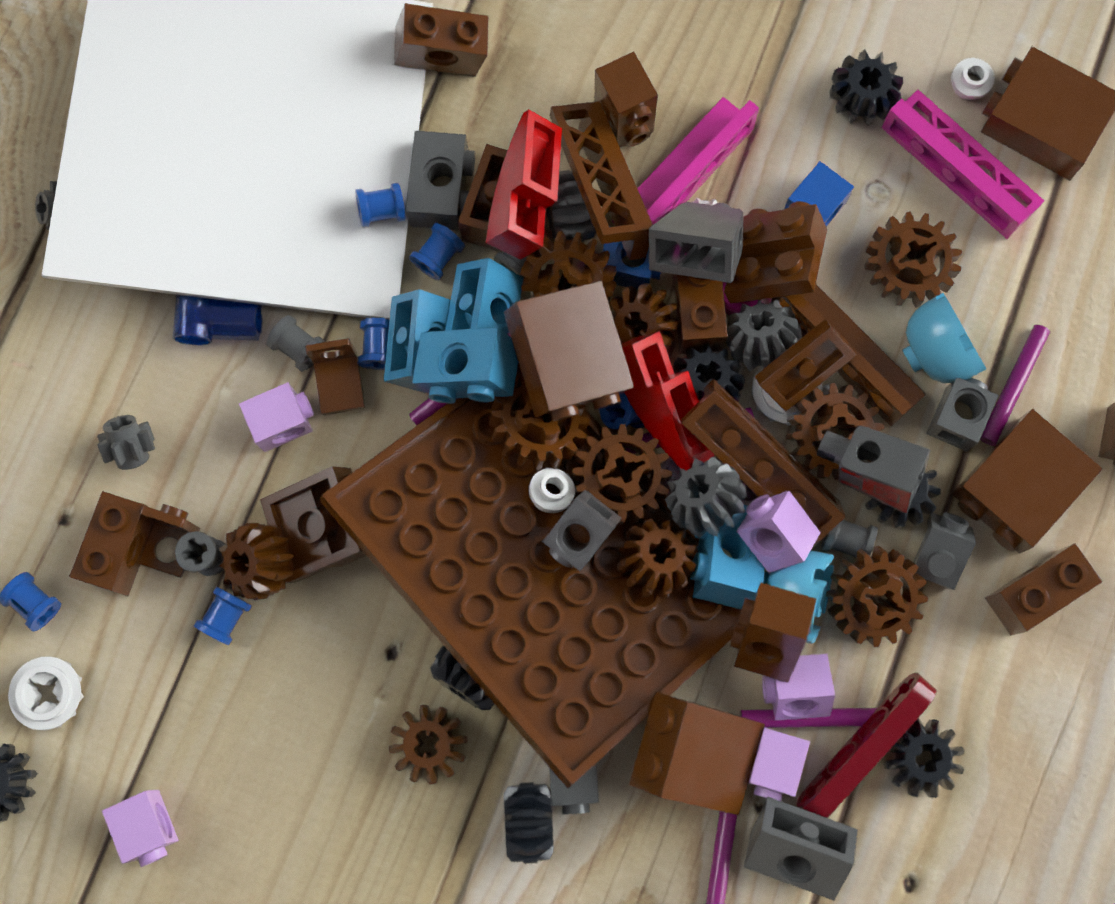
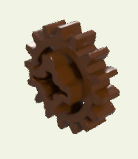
[864,212,962,308]
[520,231,617,303]
[489,376,589,471]
[785,383,885,480]
[571,424,672,525]
[826,546,928,647]

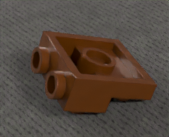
[724,201,827,304]
[260,466,367,583]

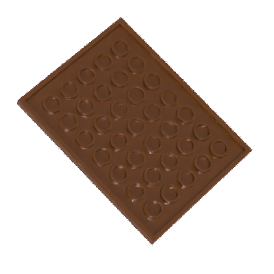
[320,362,741,789]

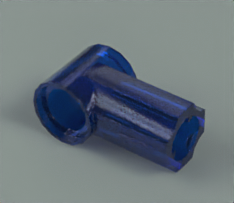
[172,295,263,345]

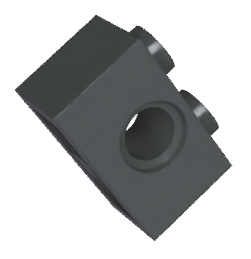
[405,130,475,231]
[744,796,858,901]

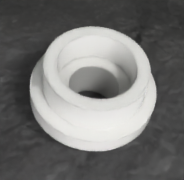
[951,58,995,100]
[529,468,575,513]

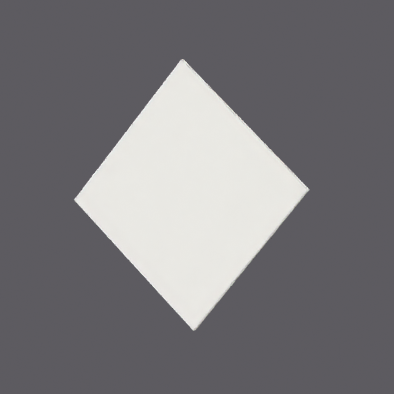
[42,0,433,320]

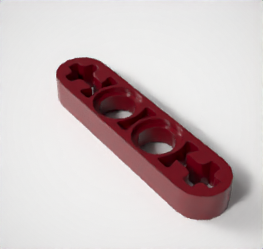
[796,673,937,818]

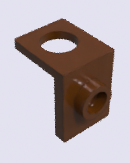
[305,338,365,415]
[139,504,201,578]

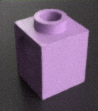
[239,382,314,452]
[737,491,821,573]
[762,654,835,721]
[748,728,810,801]
[102,789,179,867]

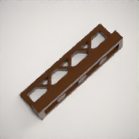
[550,101,653,260]
[770,284,926,427]
[682,379,846,548]

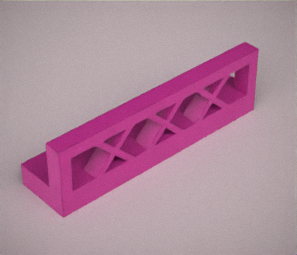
[881,90,1045,239]
[612,97,759,225]

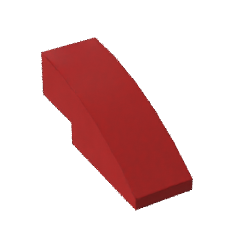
[486,109,562,260]
[621,331,716,471]

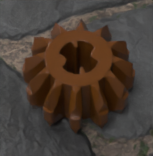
[609,283,680,346]
[617,518,696,599]
[218,522,294,600]
[389,705,468,785]

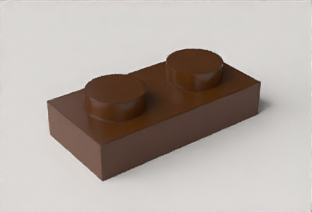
[755,319,856,412]

